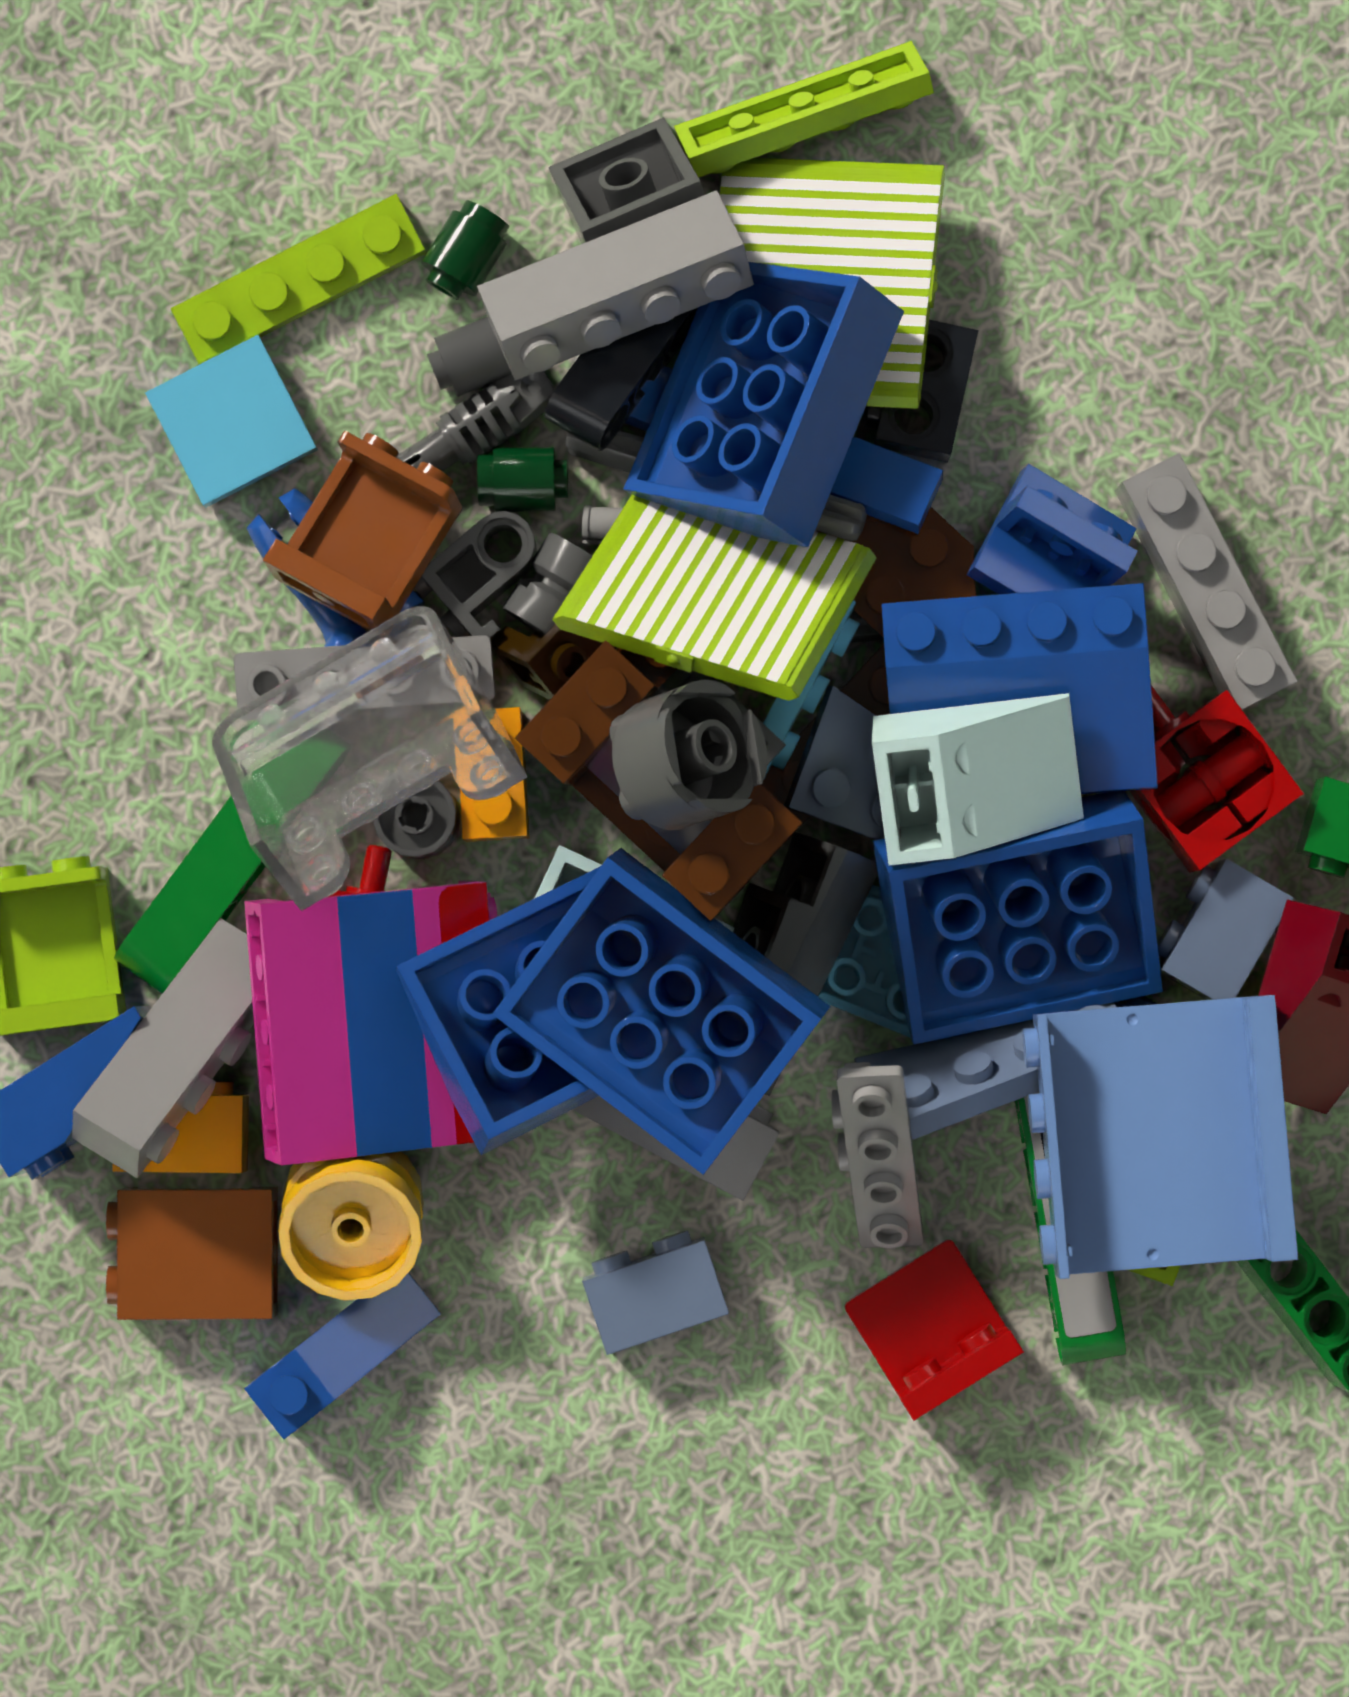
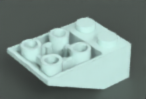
[872,693,1084,866]

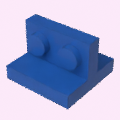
[966,464,1138,594]

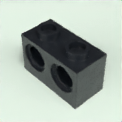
[865,319,979,462]

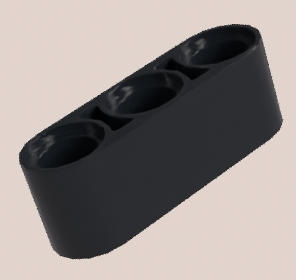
[544,308,698,451]

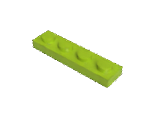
[674,41,934,178]
[170,194,426,365]

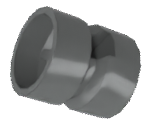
[502,532,592,636]
[372,773,460,860]

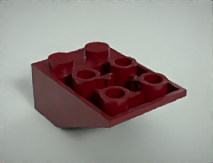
[1258,900,1349,1114]

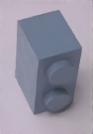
[1157,859,1293,1000]
[582,1230,729,1355]

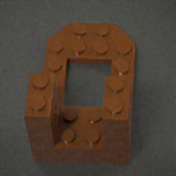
[515,507,976,921]

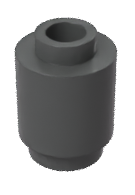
[427,317,512,397]

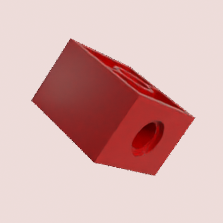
[1129,685,1304,873]

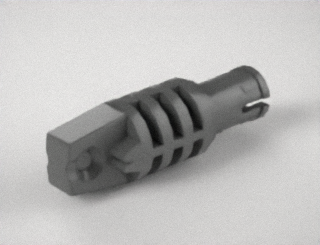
[397,371,555,471]

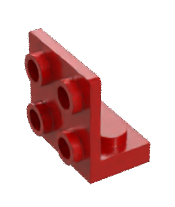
[844,1239,1024,1421]

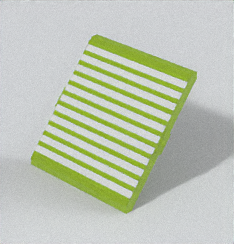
[720,158,945,409]
[552,495,877,701]

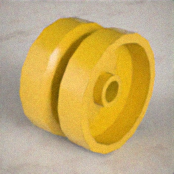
[278,1151,424,1301]

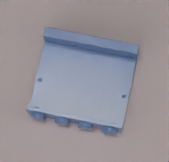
[1022,995,1298,1279]

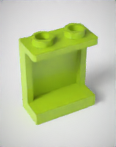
[0,856,126,1036]

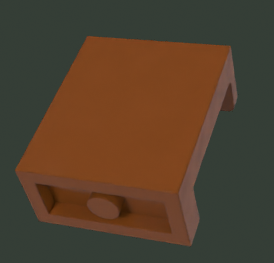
[263,431,463,638]
[106,1187,278,1320]

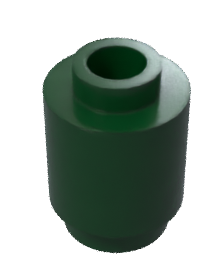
[421,200,509,300]
[477,447,568,512]

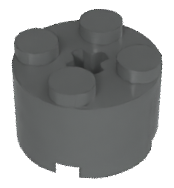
[610,680,767,830]

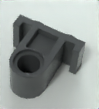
[414,511,537,640]

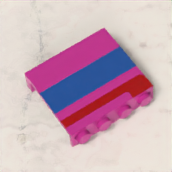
[244,880,497,1166]

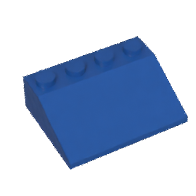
[623,262,904,547]
[882,583,1158,794]
[873,791,1163,1044]
[492,848,831,1175]
[396,866,601,1155]

